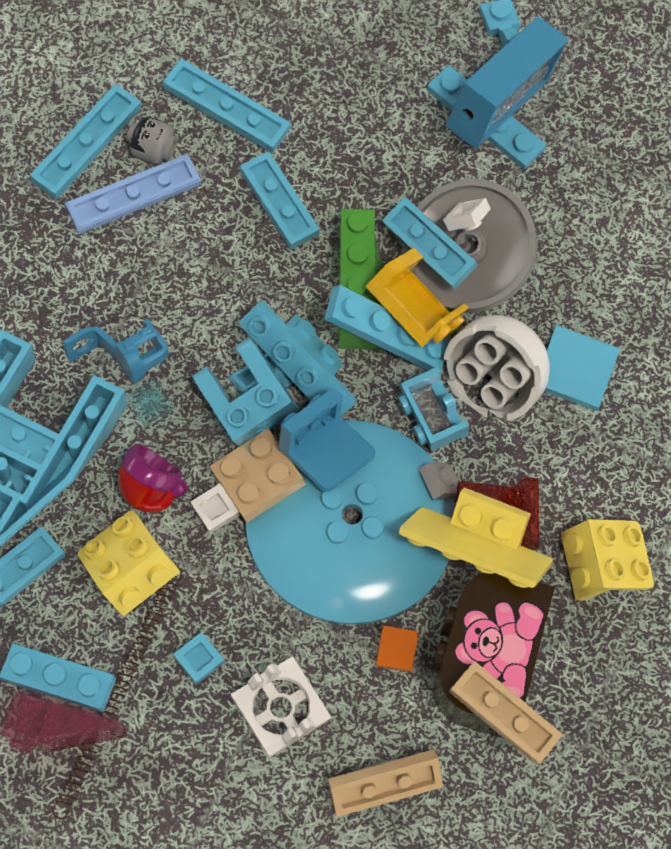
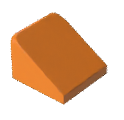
[376,626,418,672]

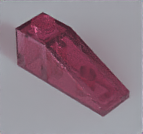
[1,692,128,755]

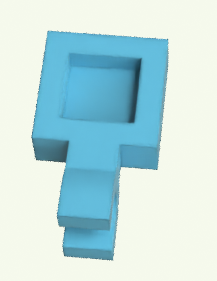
[479,0,520,47]

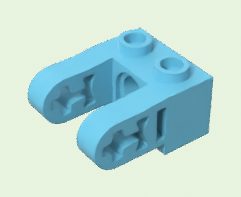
[192,336,300,446]

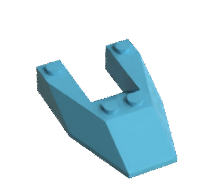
[0,329,127,547]

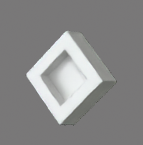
[443,198,491,231]
[190,483,240,534]

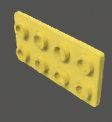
[399,487,553,588]

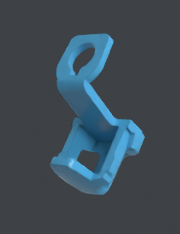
[63,319,169,385]

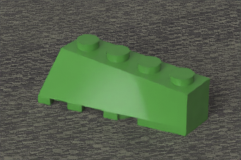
[338,209,385,350]

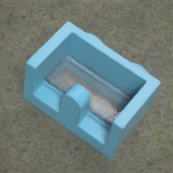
[398,366,469,452]

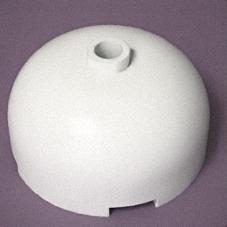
[444,315,550,421]

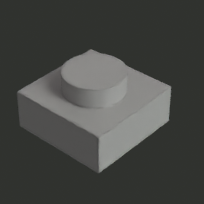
[419,462,460,500]

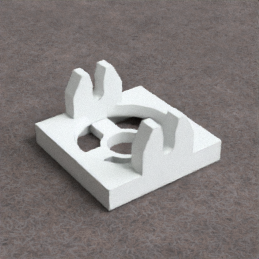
[231,656,332,758]

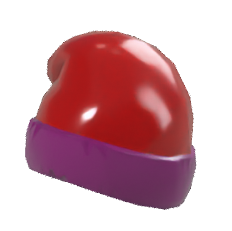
[117,444,188,513]

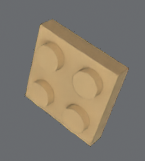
[209,428,307,523]

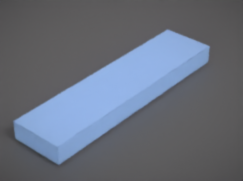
[65,153,201,234]

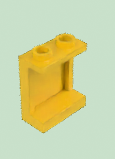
[365,247,469,347]

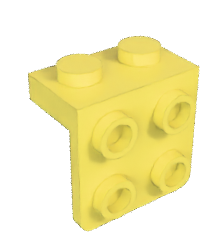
[77,511,180,617]
[561,519,654,600]

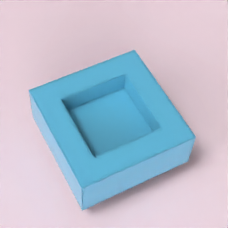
[173,632,225,685]

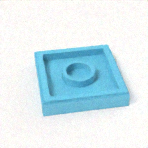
[544,325,620,411]

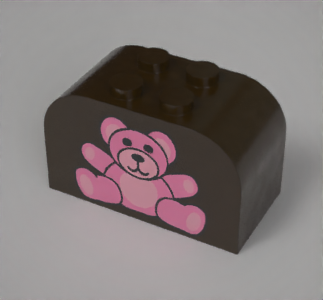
[431,573,555,739]

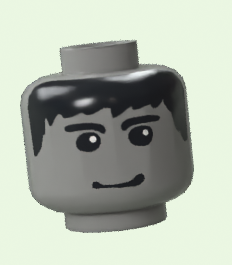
[126,116,178,165]

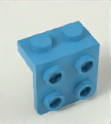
[278,387,376,492]

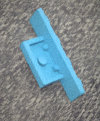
[239,301,357,417]

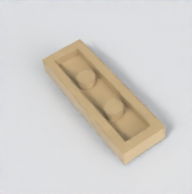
[449,661,563,766]
[328,749,443,817]

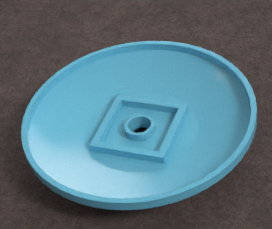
[245,420,455,625]

